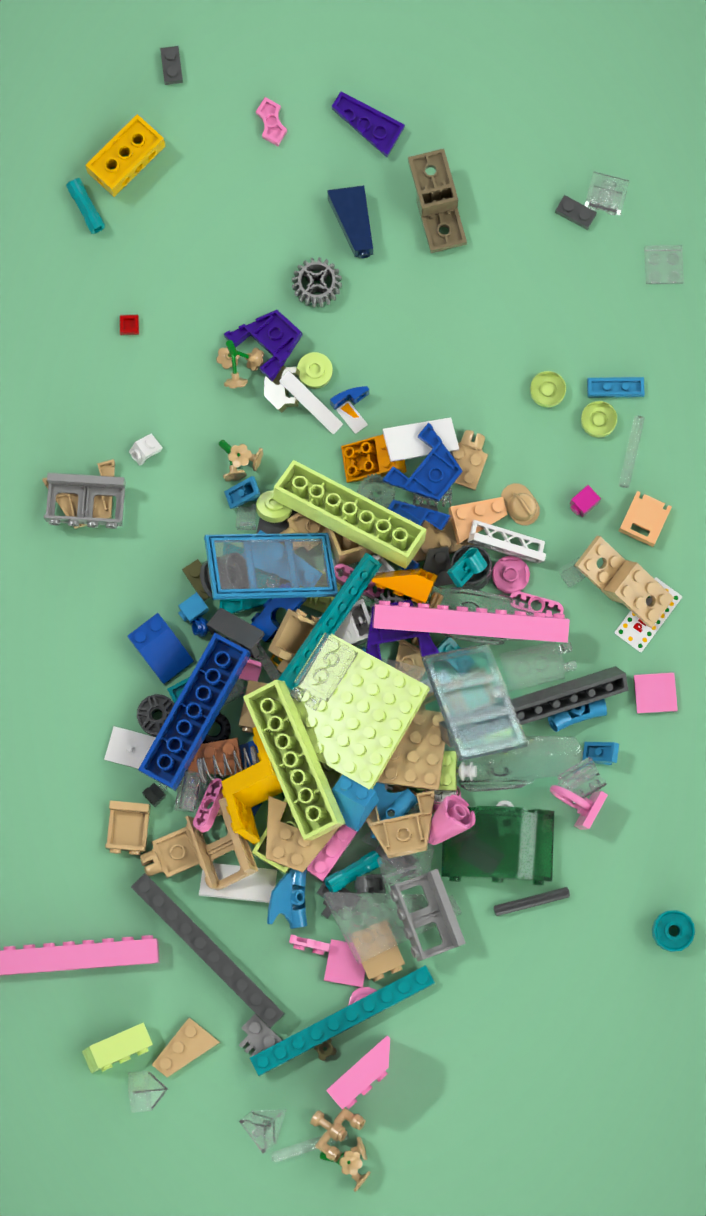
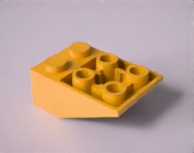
[341,434,407,483]
[372,568,438,603]

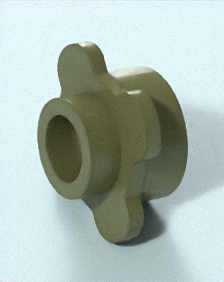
[314,1039,337,1061]

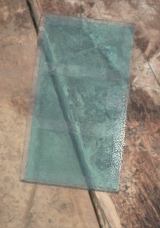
[422,643,528,761]

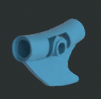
[548,699,607,732]
[370,783,418,841]
[267,868,307,929]

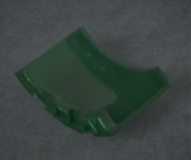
[441,806,554,885]

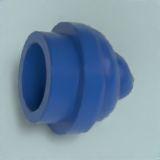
[192,617,209,637]

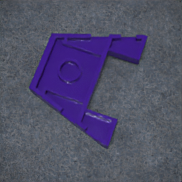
[224,310,302,381]
[366,600,439,661]

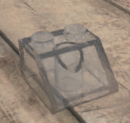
[584,171,629,215]

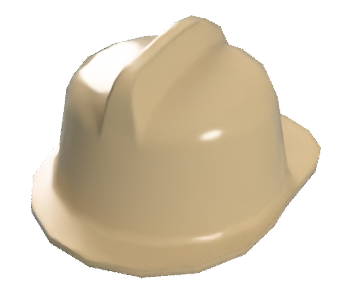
[501,483,540,525]

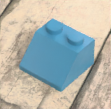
[332,774,379,832]

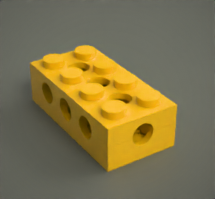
[85,114,166,197]

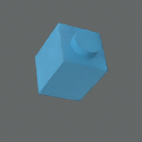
[178,592,209,624]

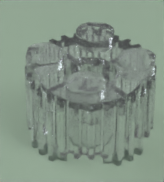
[357,473,395,508]

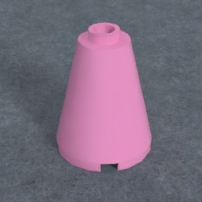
[428,794,476,845]

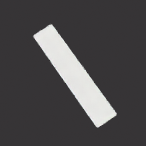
[279,371,343,434]

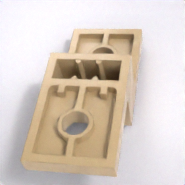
[574,536,674,628]

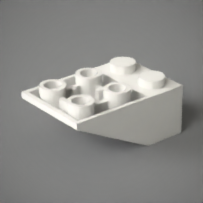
[319,599,370,646]

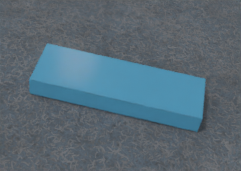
[587,377,645,398]

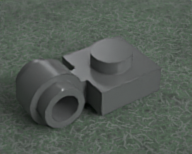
[354,874,386,895]

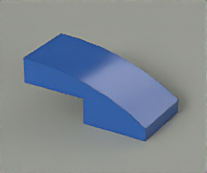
[330,386,369,410]

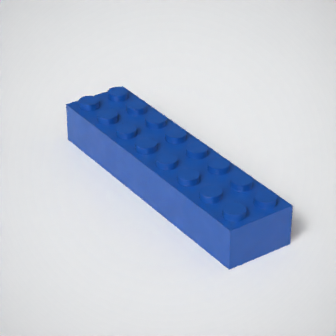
[138,633,251,791]

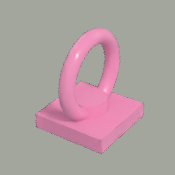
[550,785,608,830]

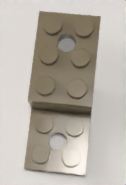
[408,148,467,253]

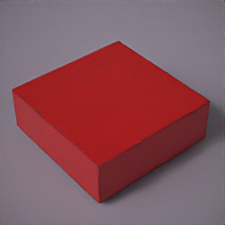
[120,315,139,335]

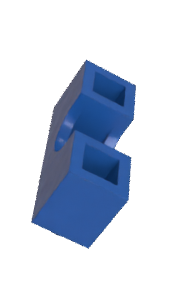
[251,583,308,642]

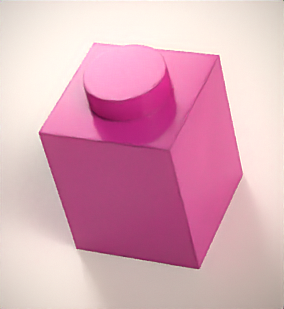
[570,485,601,517]

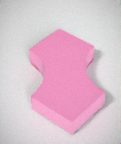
[256,97,287,146]

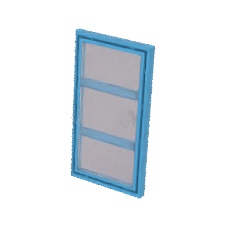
[204,533,338,600]

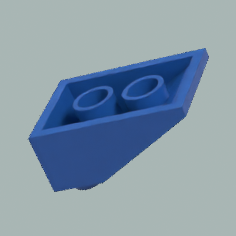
[127,613,194,684]

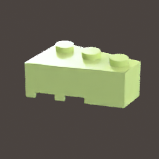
[82,1022,153,1073]

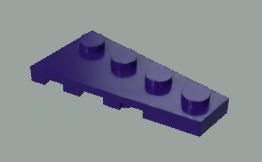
[332,91,405,157]

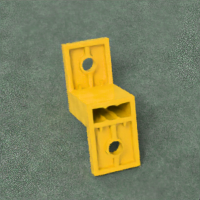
[221,727,283,844]

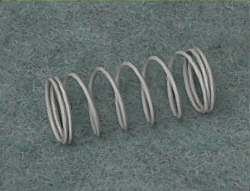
[197,745,259,783]

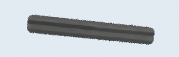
[494,887,570,916]

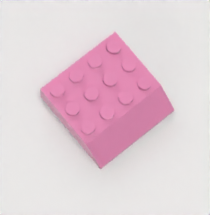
[326,1035,390,1109]

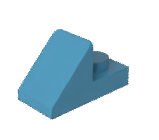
[224,476,260,509]
[582,742,619,765]

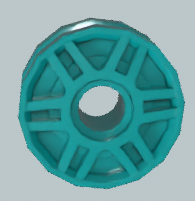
[652,910,695,952]

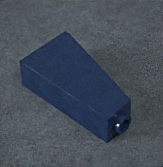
[327,185,373,258]

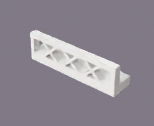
[468,520,546,564]

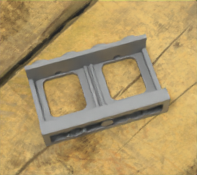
[44,473,126,529]
[390,869,466,961]

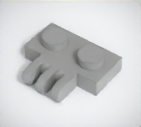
[239,1014,282,1057]

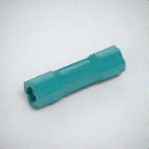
[66,178,105,234]
[324,850,383,894]

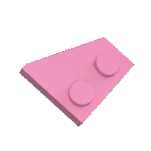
[289,935,330,955]

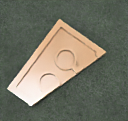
[448,497,508,544]

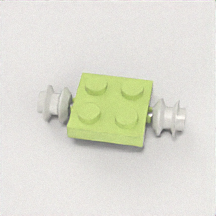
[417,751,477,791]

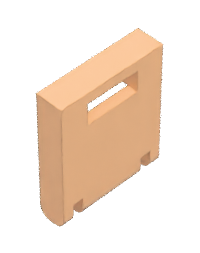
[619,491,672,547]

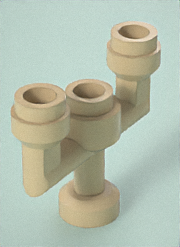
[310,1108,366,1162]

